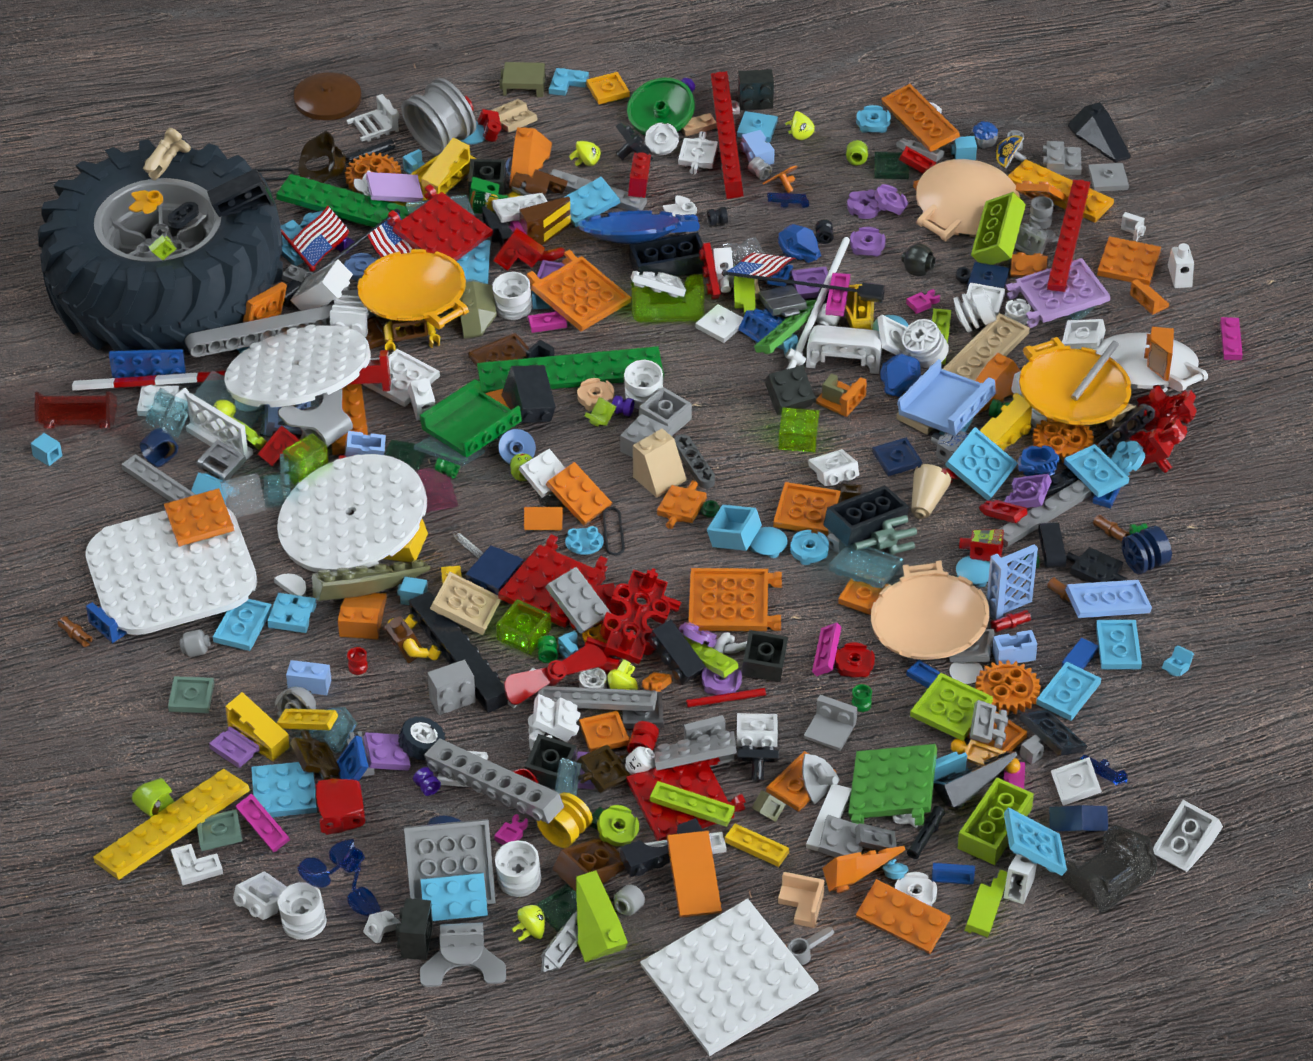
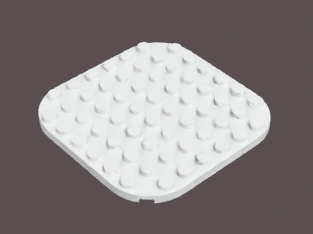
[86,507,257,635]

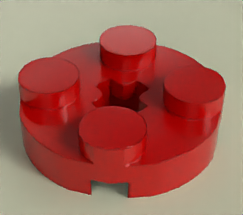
[835,642,875,677]

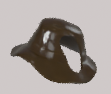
[298,130,346,183]

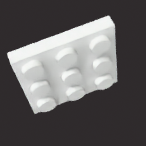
[363,349,440,407]

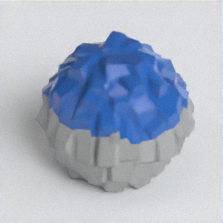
[971,121,998,149]

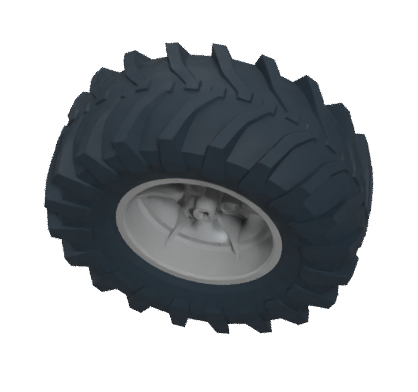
[38,139,283,354]

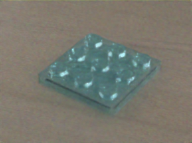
[828,545,904,588]

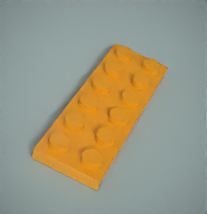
[1008,159,1114,223]

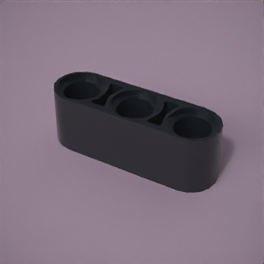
[1038,522,1066,568]

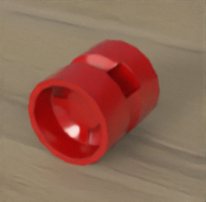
[627,721,659,754]

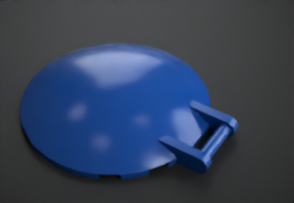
[579,210,700,244]

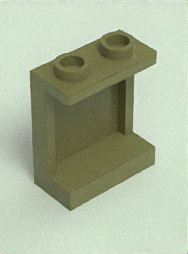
[499,62,545,97]

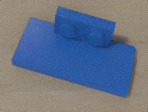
[109,349,186,378]

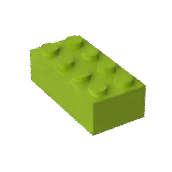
[971,192,1026,265]
[957,778,1034,865]

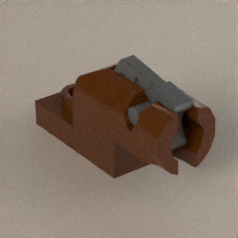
[510,169,568,196]

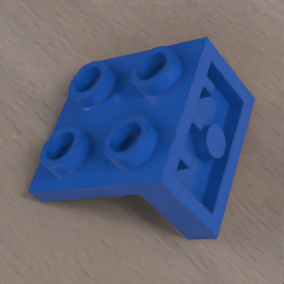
[738,309,785,342]
[86,602,127,643]

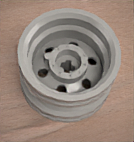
[401,78,476,156]

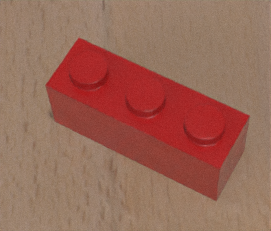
[628,152,651,198]

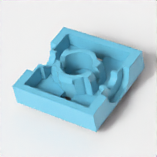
[268,593,317,633]

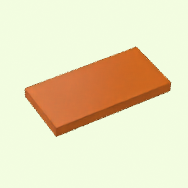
[667,831,722,918]

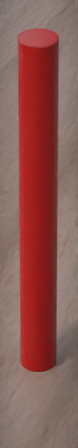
[686,688,766,708]

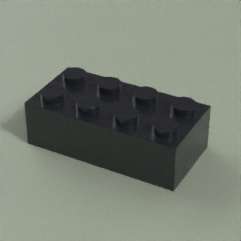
[629,232,705,276]
[823,485,909,547]

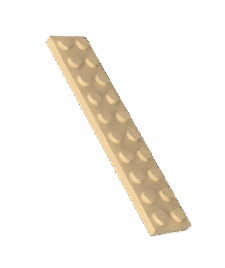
[897,313,1030,434]

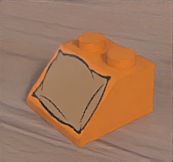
[1144,326,1174,381]

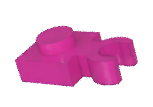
[906,289,940,314]
[494,814,528,845]

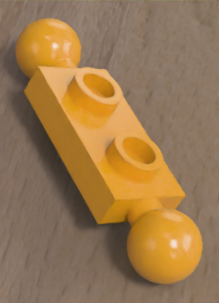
[950,738,1020,774]

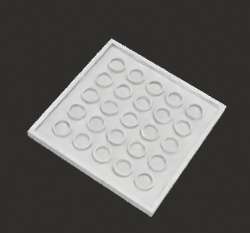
[640,899,819,1056]

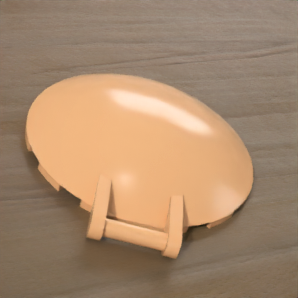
[916,159,1020,242]
[871,560,989,660]

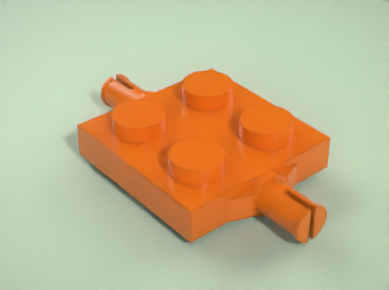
[657,481,707,529]

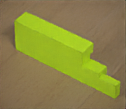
[733,265,756,315]
[964,869,1008,938]

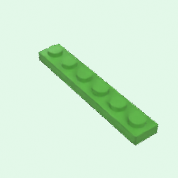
[754,300,824,354]

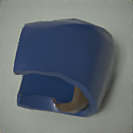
[140,428,178,467]

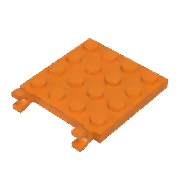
[527,249,632,332]
[689,568,782,631]

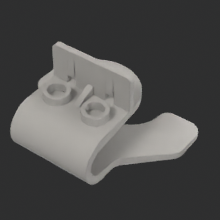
[278,388,353,449]
[420,923,506,987]

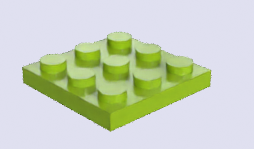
[910,673,993,741]

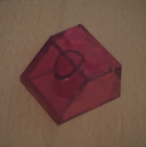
[415,468,458,512]

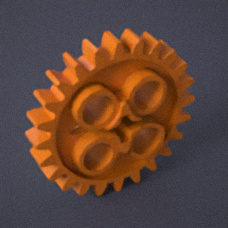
[345,152,401,194]
[1032,417,1094,463]
[975,660,1041,715]

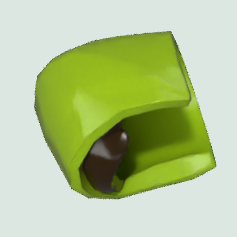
[132,778,175,817]

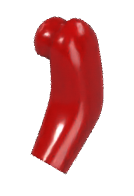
[538,247,565,261]

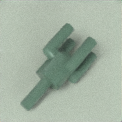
[853,515,917,554]

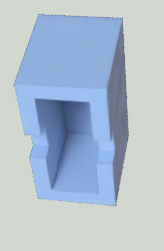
[740,130,774,165]
[345,431,386,457]
[992,630,1037,665]
[286,660,331,695]

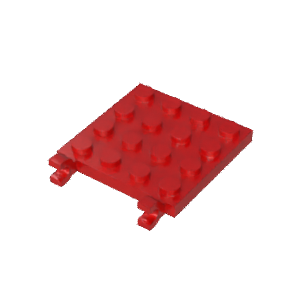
[387,184,493,261]
[498,534,608,628]
[627,757,745,841]

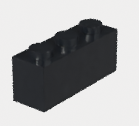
[648,619,706,685]

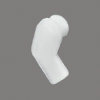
[714,632,735,654]
[892,814,923,829]

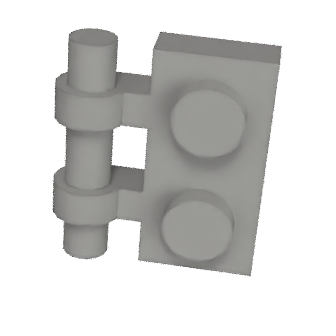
[970,700,1008,748]

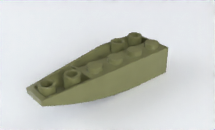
[312,560,430,601]

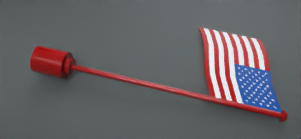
[281,206,350,272]

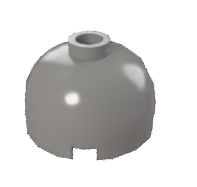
[275,686,316,718]

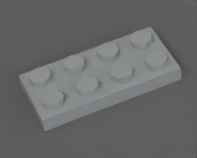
[654,731,737,770]

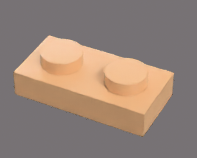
[681,113,717,137]

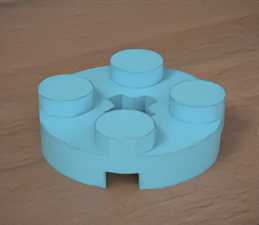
[856,105,891,133]
[1111,441,1145,476]
[790,530,829,565]

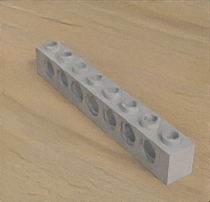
[424,739,564,824]

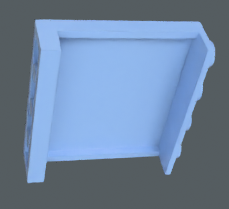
[897,359,996,436]

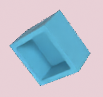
[707,505,762,551]

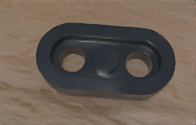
[167,202,199,229]

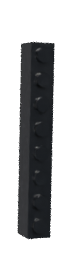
[409,591,508,713]

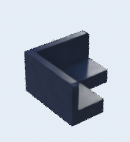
[1049,805,1108,832]

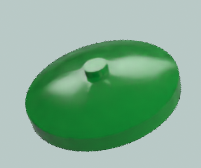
[627,78,695,136]

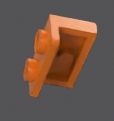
[1010,252,1048,277]

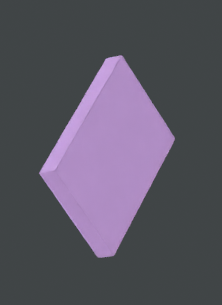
[366,172,423,203]

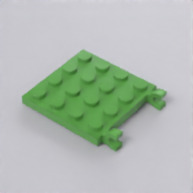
[848,744,937,826]

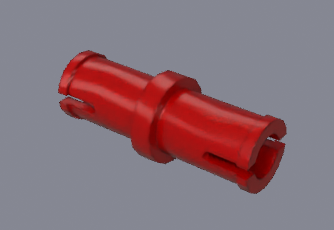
[990,609,1031,633]

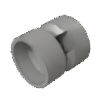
[1029,196,1054,229]

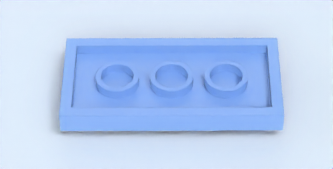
[1065,580,1152,618]

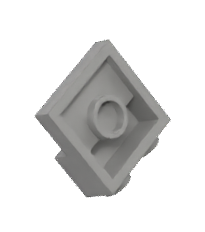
[1043,141,1082,175]

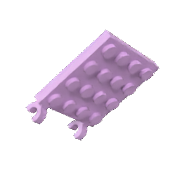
[1006,258,1110,328]

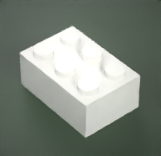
[291,260,353,311]

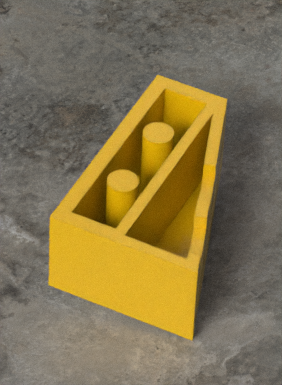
[421,138,470,194]
[844,284,874,330]

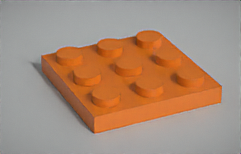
[1097,236,1161,286]
[773,482,841,536]
[164,488,234,547]

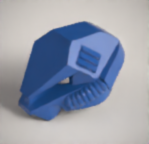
[778,224,821,263]
[880,353,921,397]
[1018,445,1060,477]

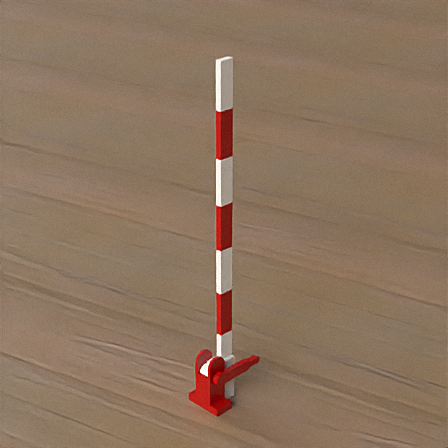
[72,350,391,391]

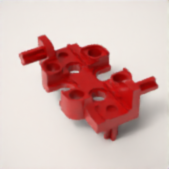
[1130,385,1197,473]
[584,568,681,665]

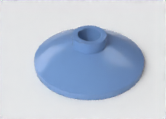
[498,429,536,464]

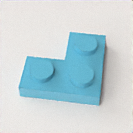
[549,68,589,96]

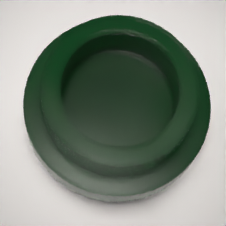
[701,500,720,518]

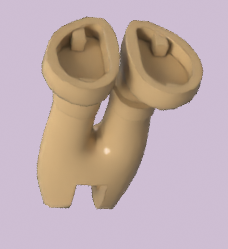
[143,128,191,180]

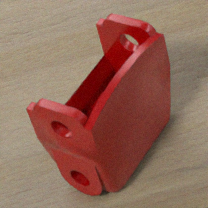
[315,779,366,835]

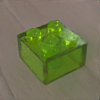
[778,407,820,452]
[283,433,329,486]
[496,599,551,655]

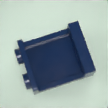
[465,545,524,595]

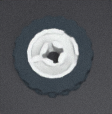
[398,716,445,760]

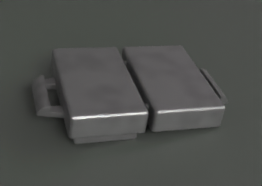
[759,285,807,317]

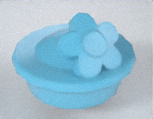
[882,859,908,879]

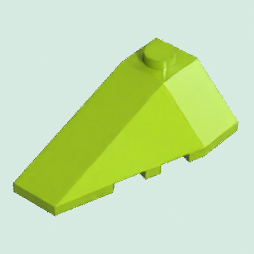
[576,871,628,962]

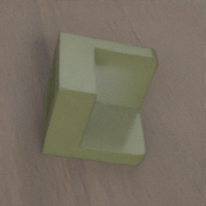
[822,373,847,405]
[752,790,786,822]

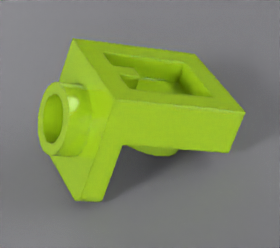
[149,235,177,260]
[584,397,617,427]

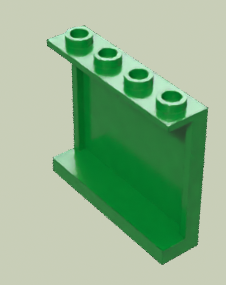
[420,379,522,458]

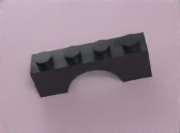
[620,818,703,878]

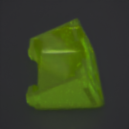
[631,275,704,322]

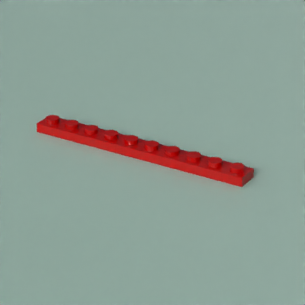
[1047,180,1090,292]

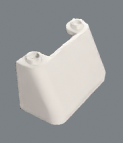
[806,325,882,374]

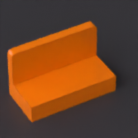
[1130,279,1169,315]
[524,507,563,530]

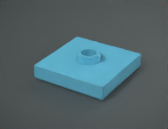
[737,111,778,142]

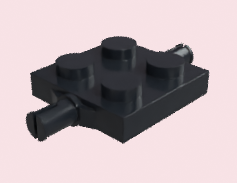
[1066,547,1128,583]

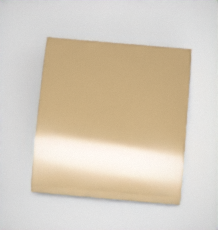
[492,99,537,132]

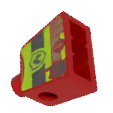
[959,529,1004,561]

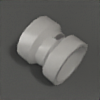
[748,157,772,180]

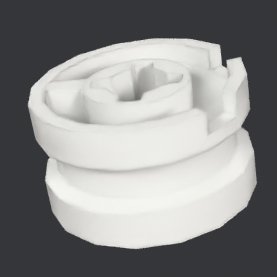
[1005,299,1031,325]
[579,668,607,689]

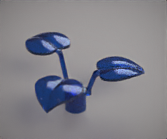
[297,839,381,916]

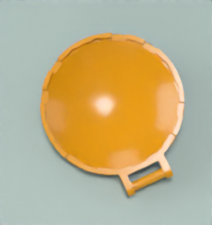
[357,249,469,330]
[1019,337,1131,425]

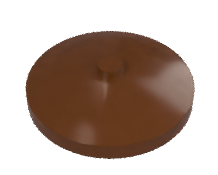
[294,72,362,120]

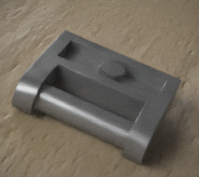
[196,440,246,483]

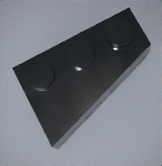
[207,168,275,217]

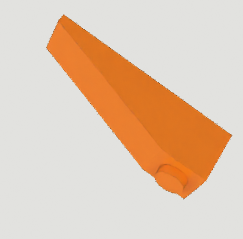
[509,127,552,188]
[975,353,1020,415]
[822,846,905,893]

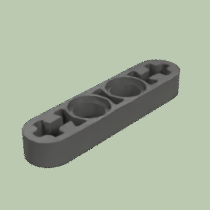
[674,434,715,489]

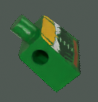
[467,177,508,214]

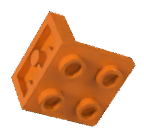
[816,377,867,417]

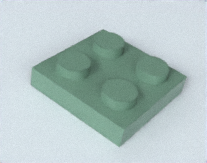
[168,676,214,713]
[197,809,242,851]

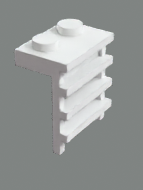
[347,94,399,142]
[330,295,370,337]

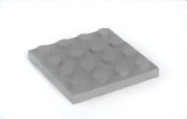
[404,819,496,904]

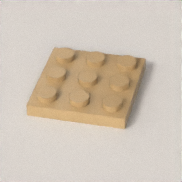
[430,572,501,635]

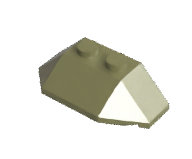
[459,279,497,339]

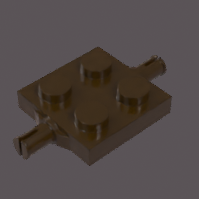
[290,729,341,780]
[577,745,630,794]

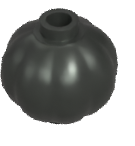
[901,244,936,276]

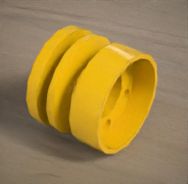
[537,792,593,848]

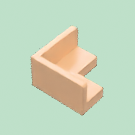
[778,872,824,928]

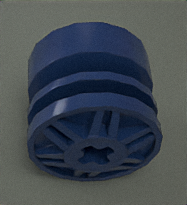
[1121,525,1172,575]

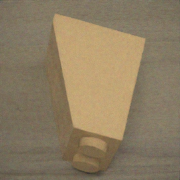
[633,429,686,498]

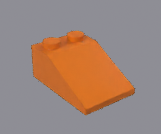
[338,593,387,639]

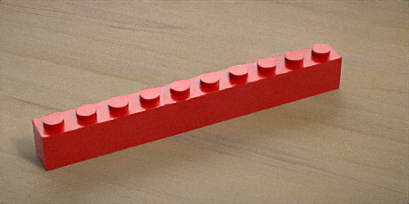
[711,71,744,199]

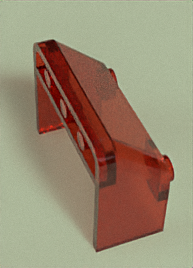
[35,392,117,429]

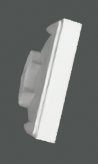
[274,574,307,597]

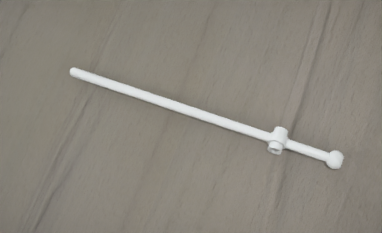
[785,237,850,369]

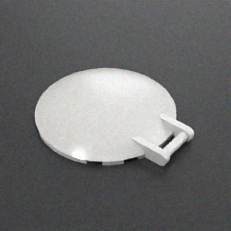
[1093,333,1208,392]

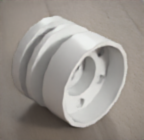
[493,272,533,320]
[953,286,997,332]
[902,319,949,368]
[624,360,663,409]
[495,840,542,897]
[277,882,327,940]

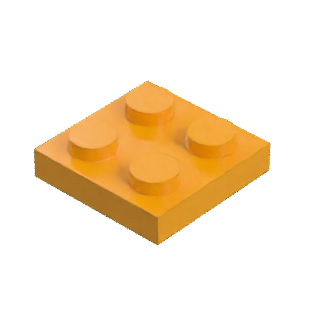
[586,72,630,105]

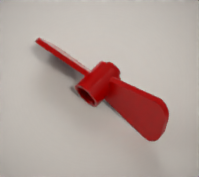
[504,644,607,705]

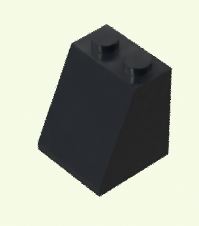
[501,365,556,423]

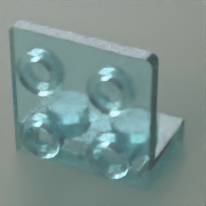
[146,388,189,437]
[264,454,291,508]
[299,707,358,753]

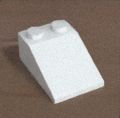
[1151,800,1223,872]

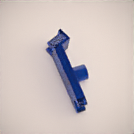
[767,192,810,208]
[1081,755,1128,786]

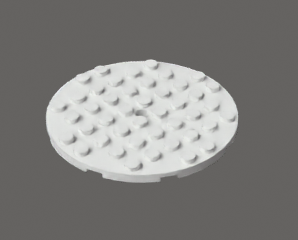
[224,325,371,407]
[277,454,427,573]

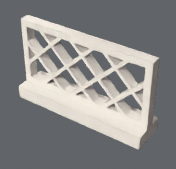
[186,393,253,460]

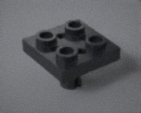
[615,122,653,160]
[738,745,779,781]

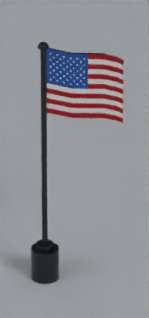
[283,209,415,307]
[722,253,885,303]

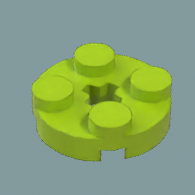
[235,420,267,451]
[597,805,639,846]

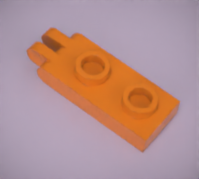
[642,672,673,692]

